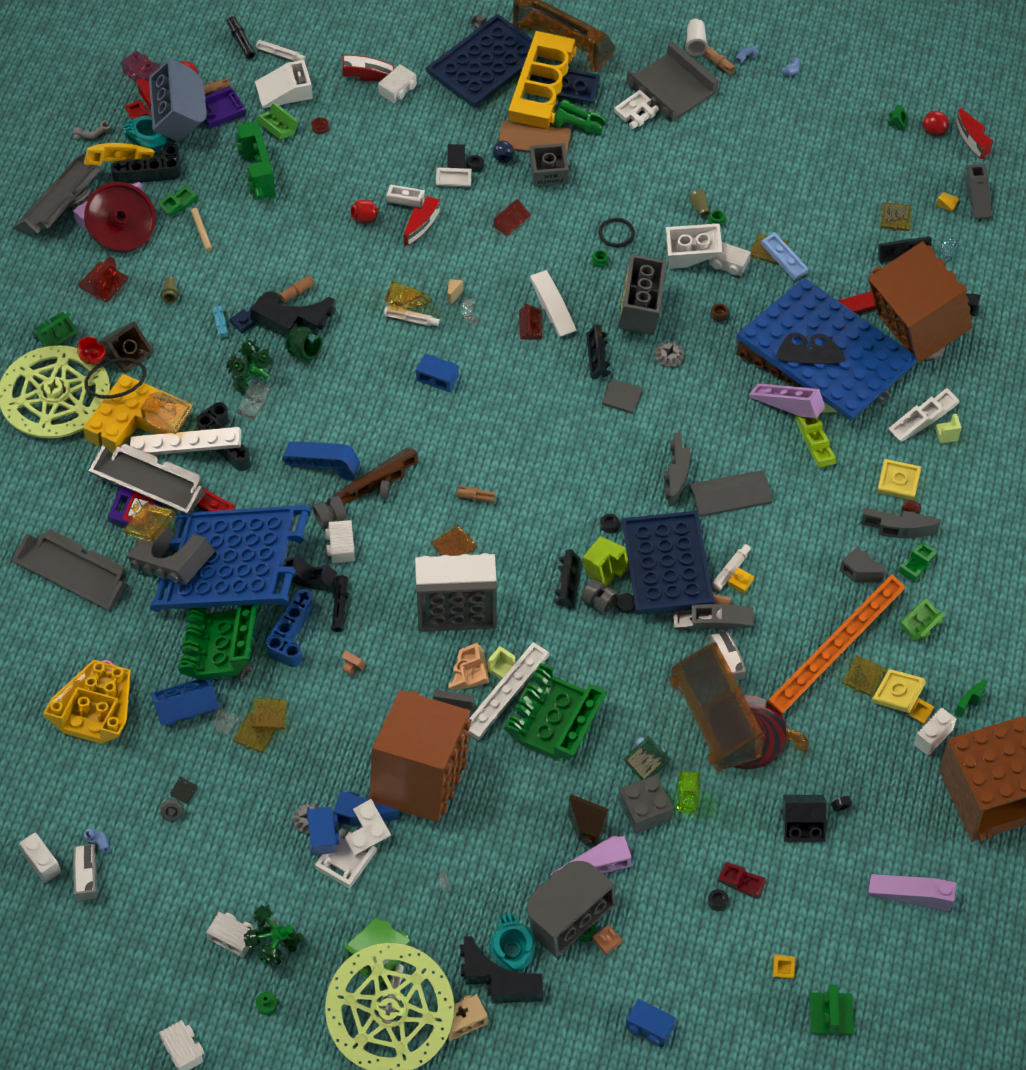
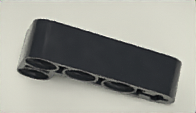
[111,143,181,184]
[196,402,251,471]

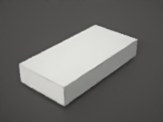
[436,168,472,188]

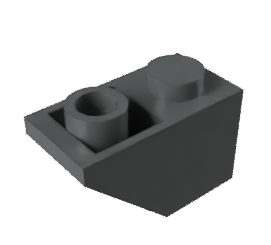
[840,547,886,582]

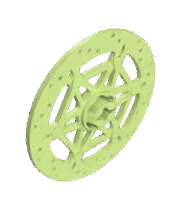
[0,345,110,439]
[325,943,454,1070]

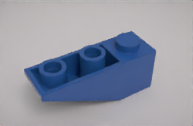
[333,791,400,826]

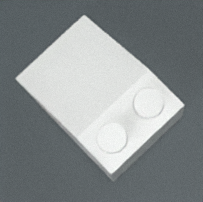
[666,224,722,269]

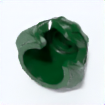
[285,326,323,363]

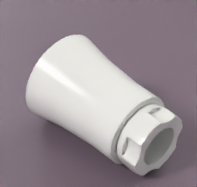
[685,19,709,57]

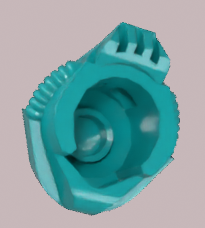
[123,116,168,150]
[488,913,537,972]

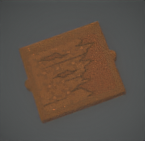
[432,525,477,556]

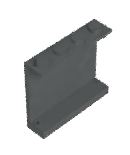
[627,41,719,122]

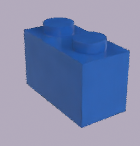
[416,354,459,392]
[307,806,340,856]
[626,999,676,1047]

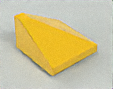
[936,192,960,212]
[907,697,934,724]
[773,954,795,978]

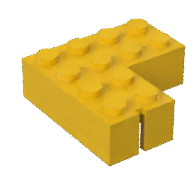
[83,374,189,453]

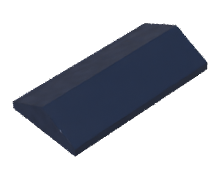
[530,69,601,104]

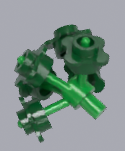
[226,340,274,394]
[243,904,304,965]

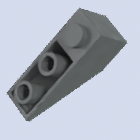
[964,164,992,219]

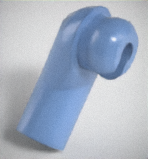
[735,46,759,64]
[781,57,800,76]
[84,829,110,853]

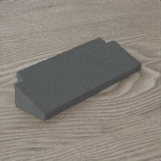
[13,152,100,234]
[89,444,206,515]
[12,530,129,610]

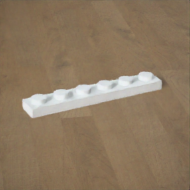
[130,427,241,455]
[468,642,549,741]

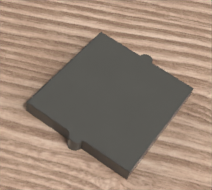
[602,379,643,414]

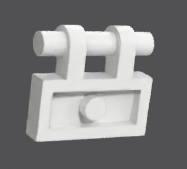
[614,90,659,129]

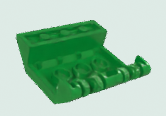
[178,604,258,680]
[504,663,607,759]

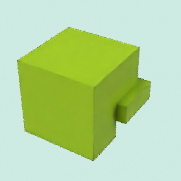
[582,536,629,588]

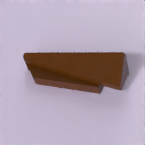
[334,447,418,505]

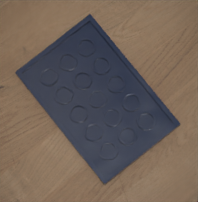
[426,14,541,108]
[622,510,714,615]

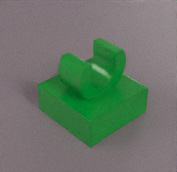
[887,105,908,130]

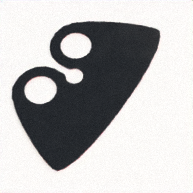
[776,333,846,364]

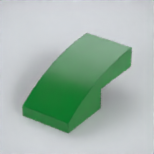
[158,185,199,216]
[898,542,938,582]
[954,680,988,718]

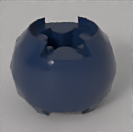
[492,141,514,163]

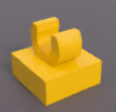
[728,568,755,594]

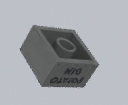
[529,143,569,187]
[618,775,674,834]

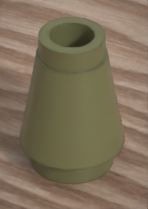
[689,189,710,217]
[160,277,179,304]

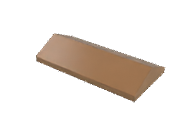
[499,121,571,155]

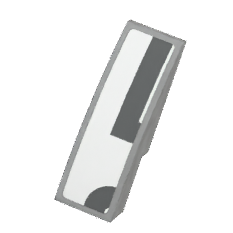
[709,631,746,683]
[73,844,98,901]

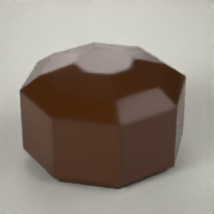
[710,303,729,322]

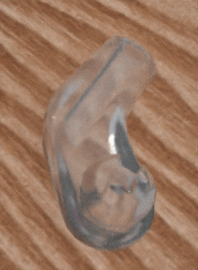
[461,298,478,325]

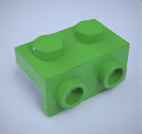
[256,103,298,139]
[898,598,946,641]

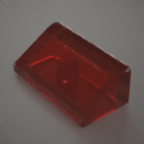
[494,199,530,236]
[519,304,542,340]

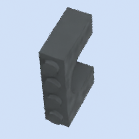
[126,523,215,585]

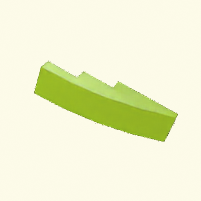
[794,414,836,468]

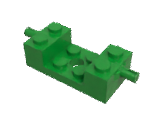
[235,121,276,200]

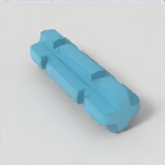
[213,306,228,338]

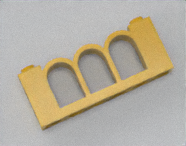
[508,31,578,129]

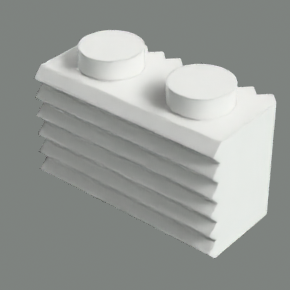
[378,64,417,104]
[709,242,751,276]
[325,520,355,563]
[914,708,956,755]
[19,833,61,883]
[206,912,255,958]
[159,1020,205,1070]

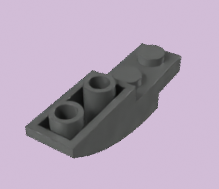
[664,432,690,506]
[861,508,941,538]
[674,604,754,630]

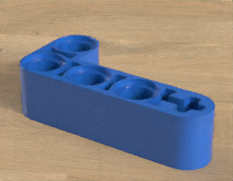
[282,441,360,481]
[266,589,314,667]

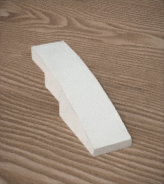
[530,270,577,338]
[888,388,959,442]

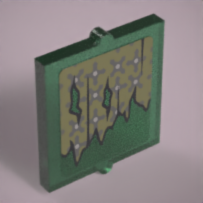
[623,735,671,780]

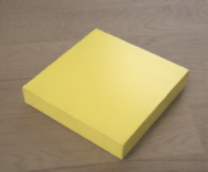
[877,459,921,501]
[872,669,926,713]

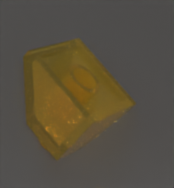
[384,281,432,311]
[140,391,194,434]

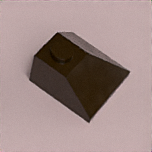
[98,321,154,372]
[568,794,609,846]

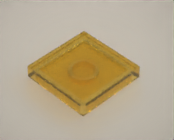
[123,503,176,542]

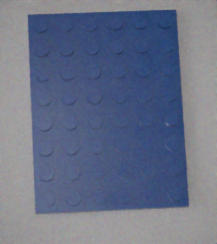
[736,277,917,421]

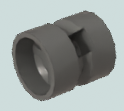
[312,495,347,528]
[581,578,618,614]

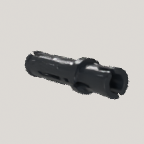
[226,16,256,60]
[331,575,348,632]

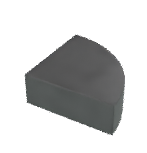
[470,14,486,29]

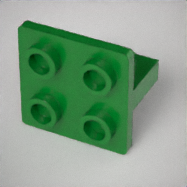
[32,311,78,347]
[809,985,854,1035]

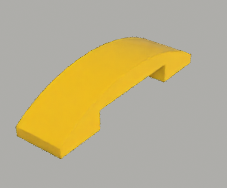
[84,143,155,165]

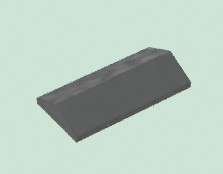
[689,470,772,517]

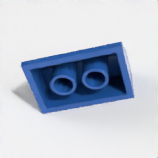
[150,679,219,726]

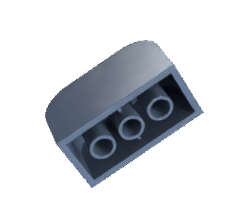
[149,58,207,141]

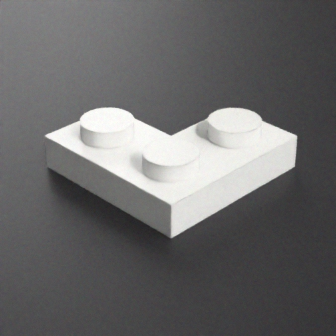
[345,799,391,855]

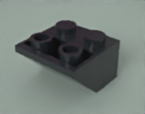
[782,795,827,842]

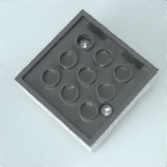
[415,553,497,632]

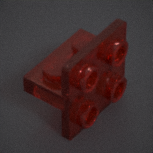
[78,256,128,302]

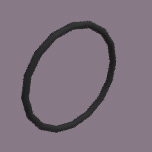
[84,358,147,399]

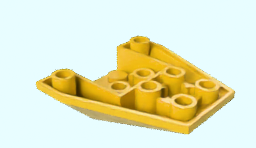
[43,660,131,744]

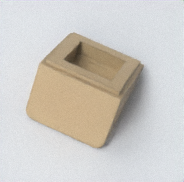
[447,279,463,305]

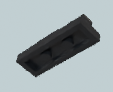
[878,236,932,263]
[586,324,611,380]
[553,549,581,609]

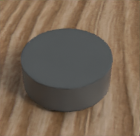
[380,480,390,499]

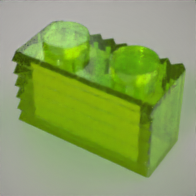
[677,771,701,814]

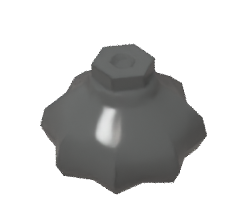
[160,798,184,821]

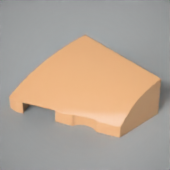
[448,643,489,690]

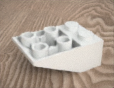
[255,60,313,108]

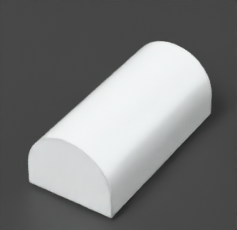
[386,185,425,208]

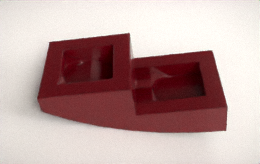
[718,862,766,899]

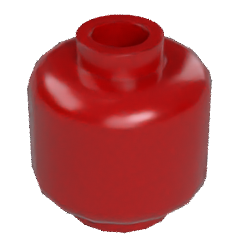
[350,199,378,223]

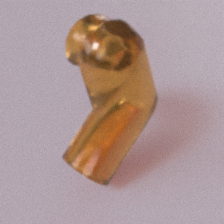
[784,727,809,751]

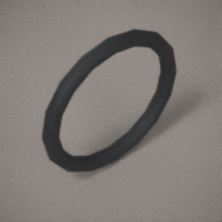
[598,218,635,247]

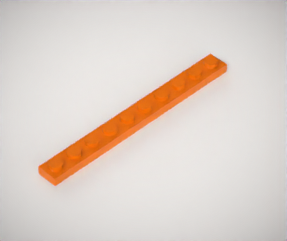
[766,574,906,714]

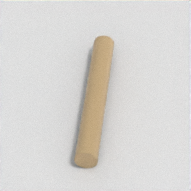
[191,208,213,252]

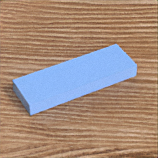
[760,232,809,281]

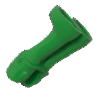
[553,99,606,134]

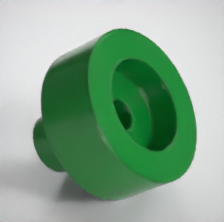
[255,992,277,1015]

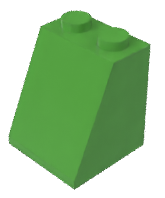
[345,918,410,987]

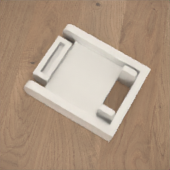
[315,828,377,889]

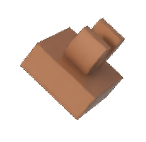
[342,650,366,675]
[592,925,622,955]

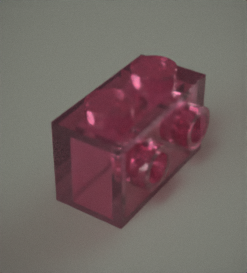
[121,50,160,83]

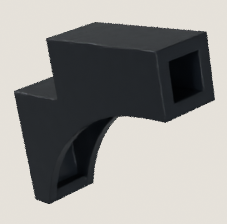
[250,296,336,337]
[460,936,543,1003]

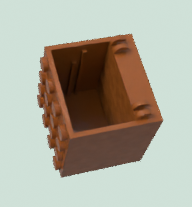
[868,241,973,364]
[369,690,472,822]
[939,716,1026,842]

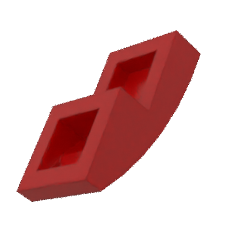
[125,100,152,121]

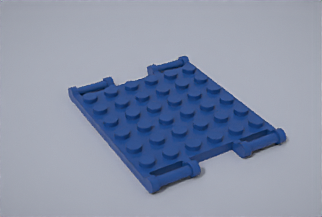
[150,505,311,612]

